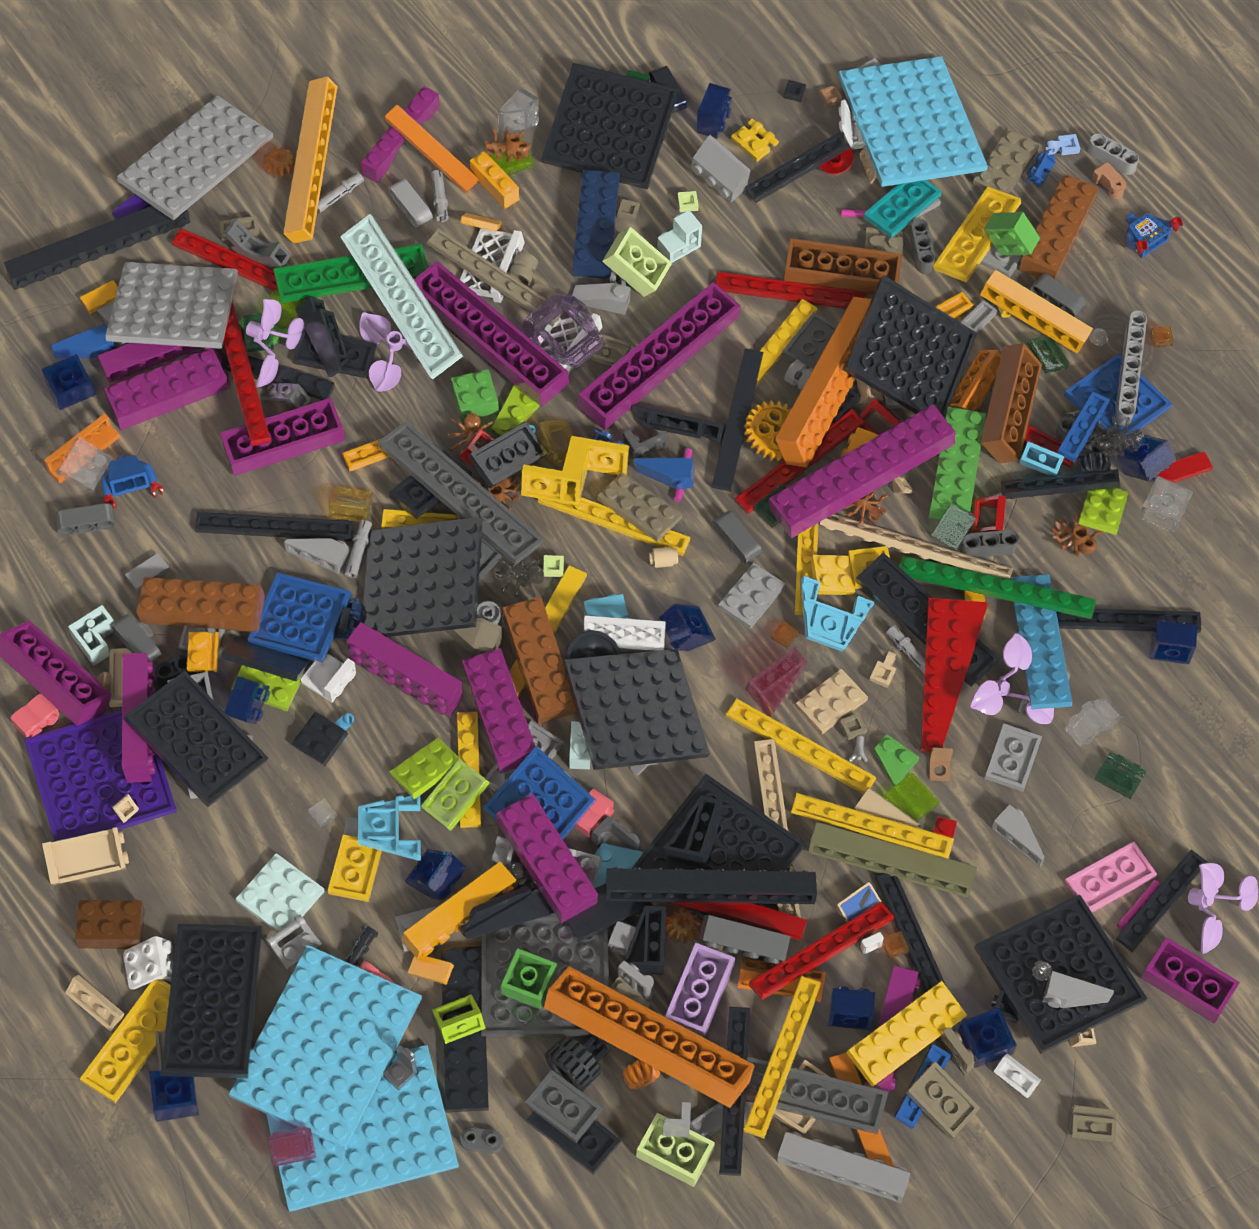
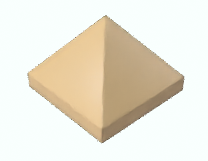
[893,476,914,494]
[112,794,139,823]

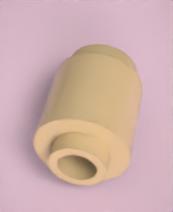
[649,547,678,568]

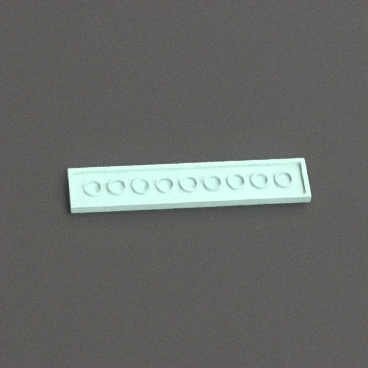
[340,214,463,379]

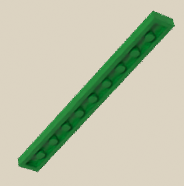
[899,556,1096,619]

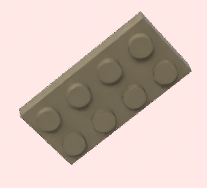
[973,128,1041,194]
[597,473,683,542]

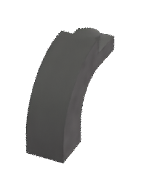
[223,219,291,269]

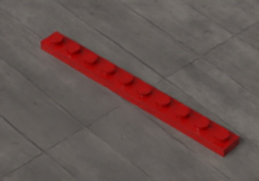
[223,301,271,446]

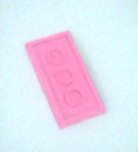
[1064,841,1157,912]

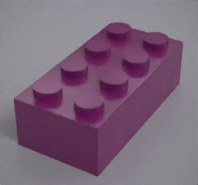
[1141,937,1240,1024]

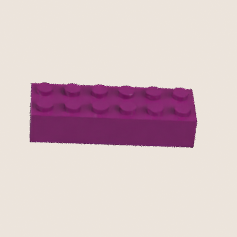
[104,348,229,430]
[220,398,345,476]
[0,620,112,726]
[347,622,463,717]
[462,648,536,774]
[122,653,156,783]
[497,794,598,923]

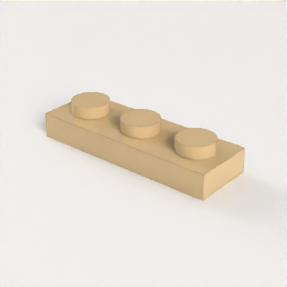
[65,975,124,1032]

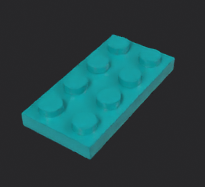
[864,180,942,238]

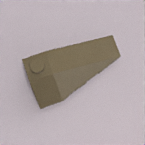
[445,617,502,656]

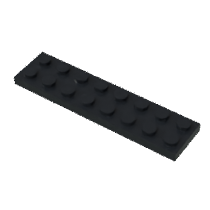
[855,552,1000,687]
[441,946,489,1113]

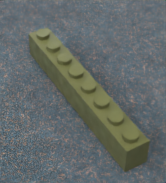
[808,822,977,898]

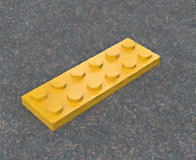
[933,187,1021,283]
[80,979,171,1104]
[846,981,967,1087]

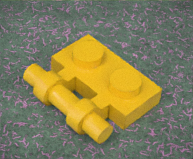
[731,119,779,162]

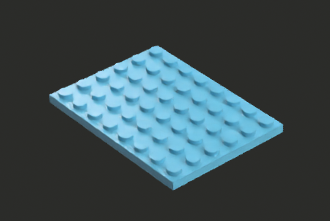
[838,56,988,187]
[229,945,422,1149]
[266,1045,459,1212]

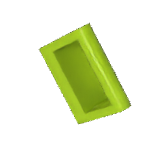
[432,994,485,1044]

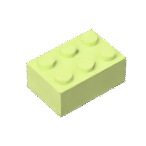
[602,227,672,297]
[636,1113,715,1187]

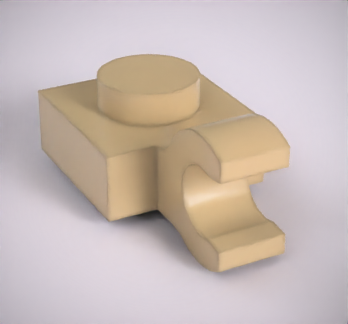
[870,651,896,688]

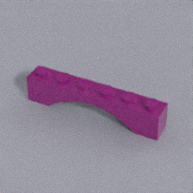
[361,86,440,183]

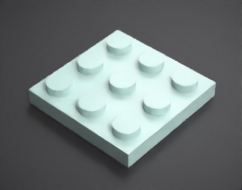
[236,853,325,932]

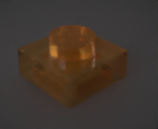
[1151,326,1174,348]
[771,621,799,649]
[882,931,909,959]

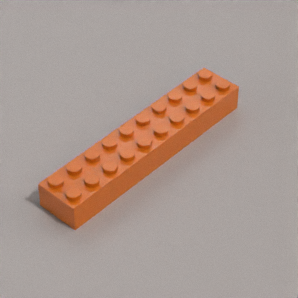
[775,297,871,468]
[544,966,755,1108]

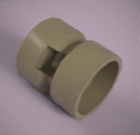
[508,252,538,287]

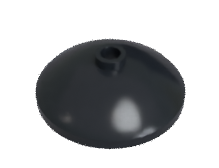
[565,630,621,660]

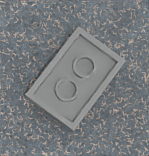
[718,563,786,629]
[985,723,1042,792]

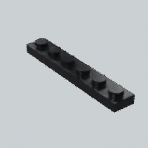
[745,132,849,203]
[221,353,335,400]
[1001,469,1120,499]
[1116,849,1208,953]

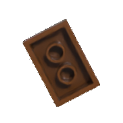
[75,900,145,949]

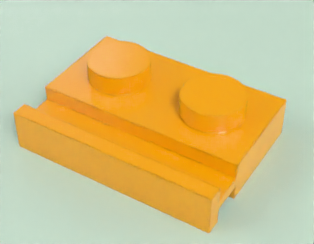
[187,632,219,672]

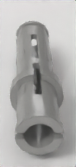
[431,170,449,222]
[317,172,364,213]
[345,520,372,578]
[886,625,925,674]

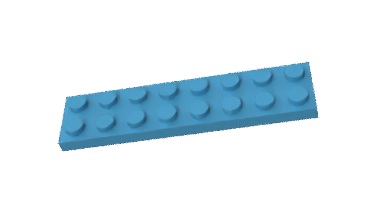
[1010,574,1072,710]

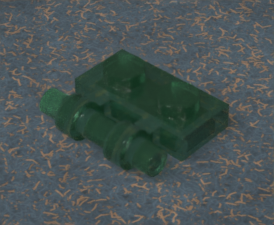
[1095,752,1147,799]

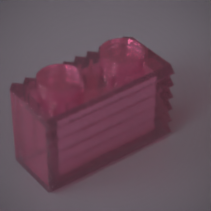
[268,1126,317,1167]

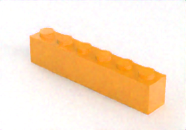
[980,270,1093,354]
[402,862,516,959]

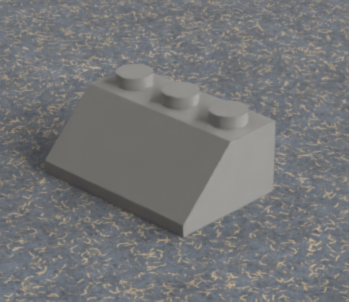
[691,135,750,203]

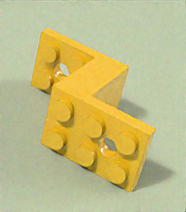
[521,436,629,505]

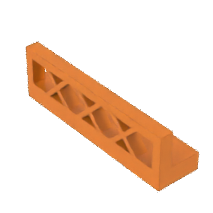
[949,349,1001,412]
[44,413,120,484]
[738,958,826,1002]

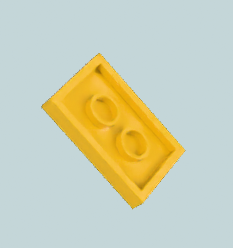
[328,834,382,902]

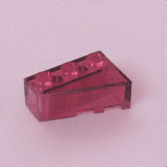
[745,647,808,718]

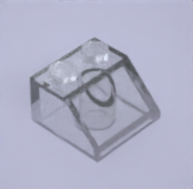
[498,87,539,135]

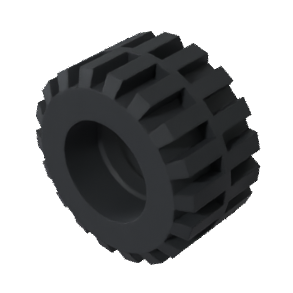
[544,1035,601,1092]

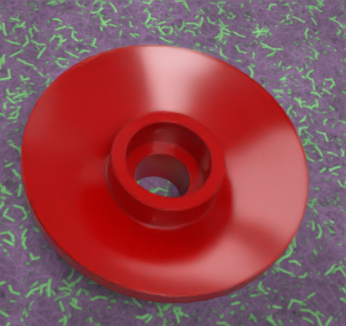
[819,148,854,175]

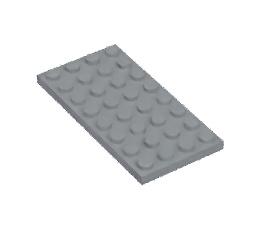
[117,95,273,220]

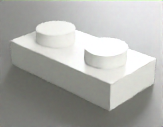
[993,1054,1041,1098]

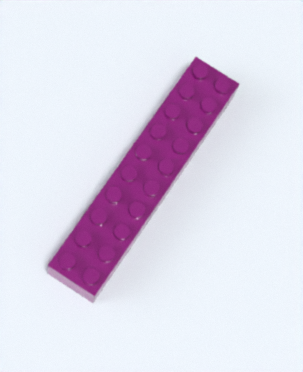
[414,261,569,407]
[578,282,741,430]
[769,404,956,538]

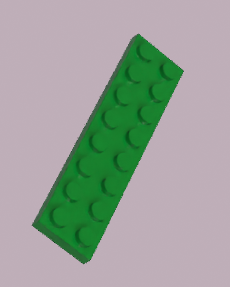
[274,244,428,303]

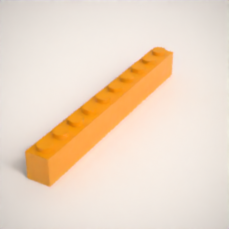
[283,76,338,244]

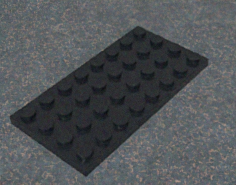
[161,924,262,1078]

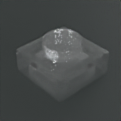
[308,799,337,828]

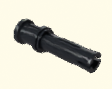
[345,925,379,966]

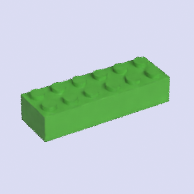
[929,407,986,524]

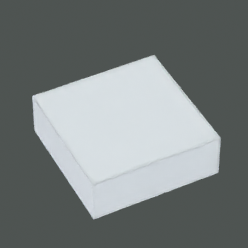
[860,932,884,954]

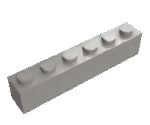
[777,1132,910,1203]

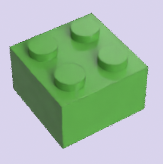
[984,212,1040,256]
[451,369,499,422]
[501,948,557,1009]

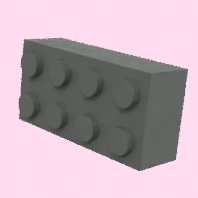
[698,915,791,964]

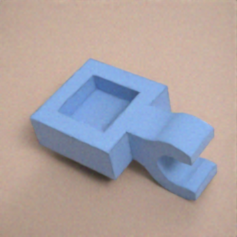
[1045,134,1080,155]

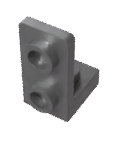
[263,383,311,410]
[623,429,668,458]
[591,816,640,850]
[383,1045,417,1091]

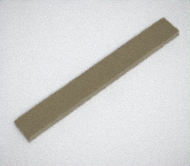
[427,228,564,327]

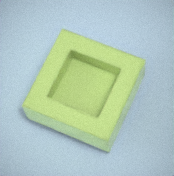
[678,191,698,212]
[543,555,564,577]

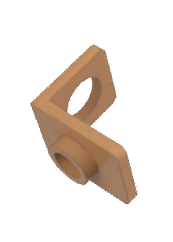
[929,748,953,781]

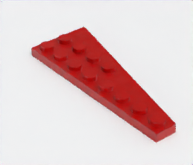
[921,598,988,753]

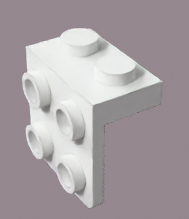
[839,100,865,150]
[301,653,356,703]
[123,936,174,990]

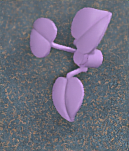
[246,299,304,387]
[360,312,419,392]
[969,633,1054,724]
[1188,863,1259,954]

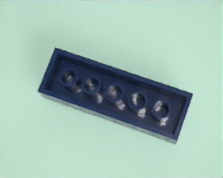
[573,170,620,279]

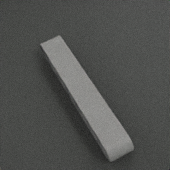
[1114,310,1147,427]

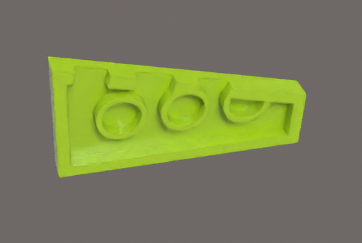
[491,384,540,437]

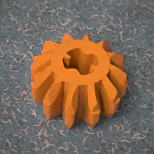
[623,1059,660,1090]

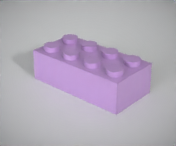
[665,943,735,1038]

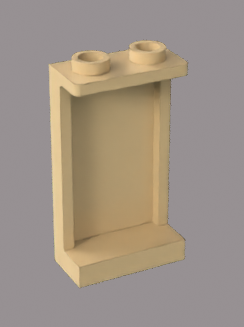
[42,827,129,886]

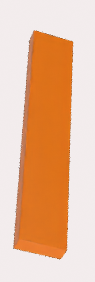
[384,105,479,193]
[829,1053,894,1167]

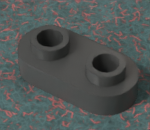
[460,1128,503,1154]

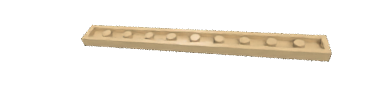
[820,514,1013,580]
[754,739,801,918]

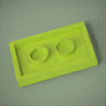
[1078,488,1129,535]
[231,665,303,711]
[389,737,460,799]
[420,759,490,831]

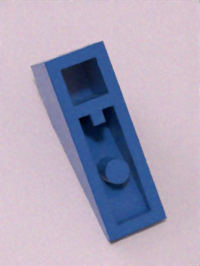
[51,323,115,358]
[634,458,695,490]

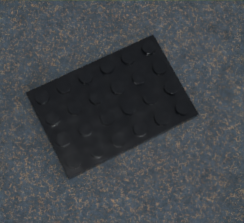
[124,671,268,807]

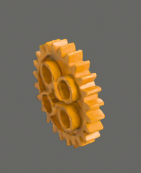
[744,400,792,462]

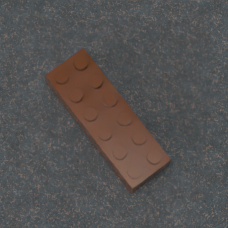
[1019,174,1099,279]
[784,238,902,294]
[981,343,1042,463]
[136,577,265,632]
[502,597,577,724]

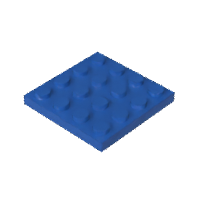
[1064,354,1172,446]
[248,572,352,663]
[483,746,597,839]

